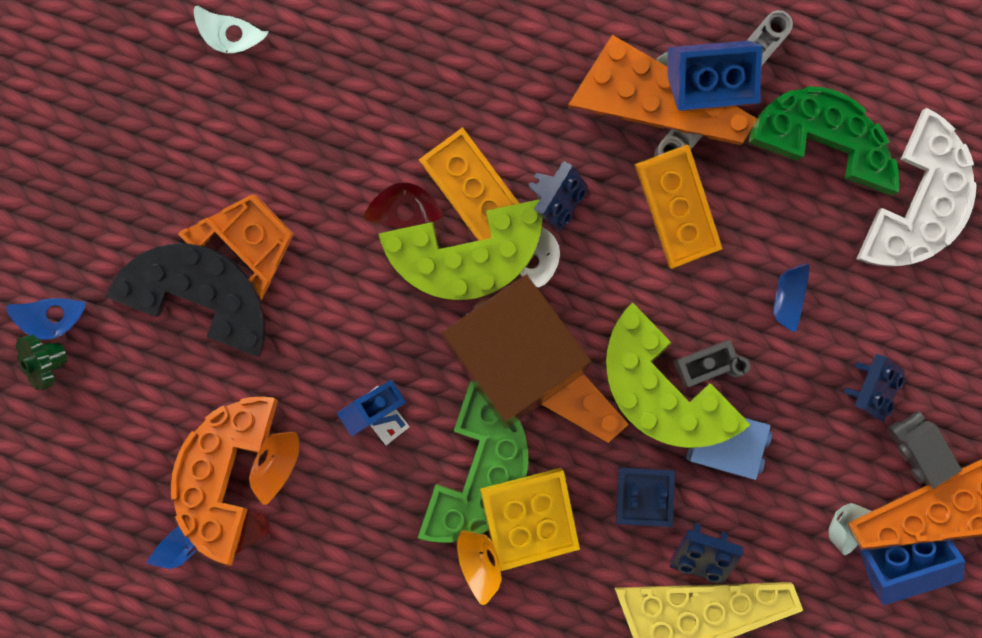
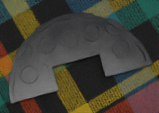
[106,243,266,357]

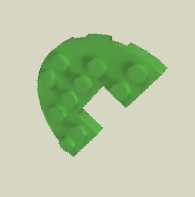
[418,381,528,542]

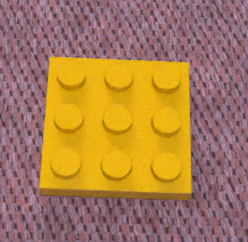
[480,468,580,571]

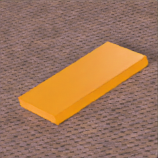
[419,127,520,241]
[634,144,723,269]

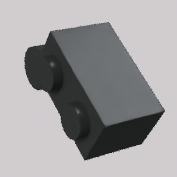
[673,340,750,387]
[887,411,962,489]

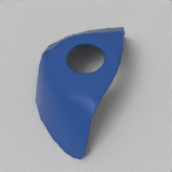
[773,263,810,332]
[6,298,86,339]
[147,525,198,569]

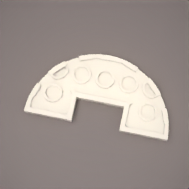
[857,108,976,267]

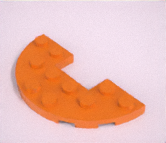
[171,397,278,566]

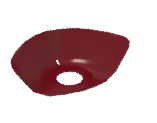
[364,183,443,228]

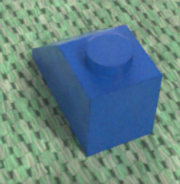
[337,380,406,437]

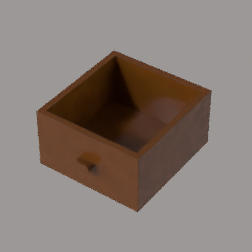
[442,274,591,430]

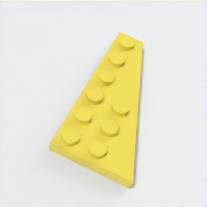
[615,582,803,638]

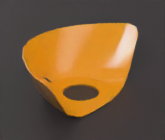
[457,531,502,605]

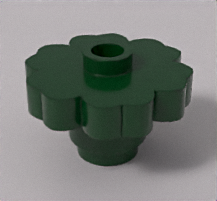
[15,335,67,390]

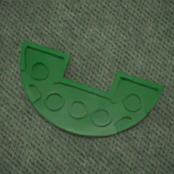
[749,86,899,196]

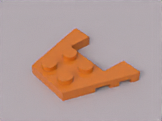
[178,194,294,301]

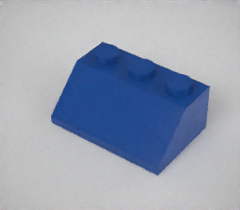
[668,41,762,111]
[858,540,965,606]

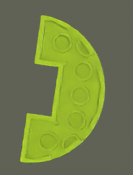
[378,199,543,300]
[606,302,751,448]

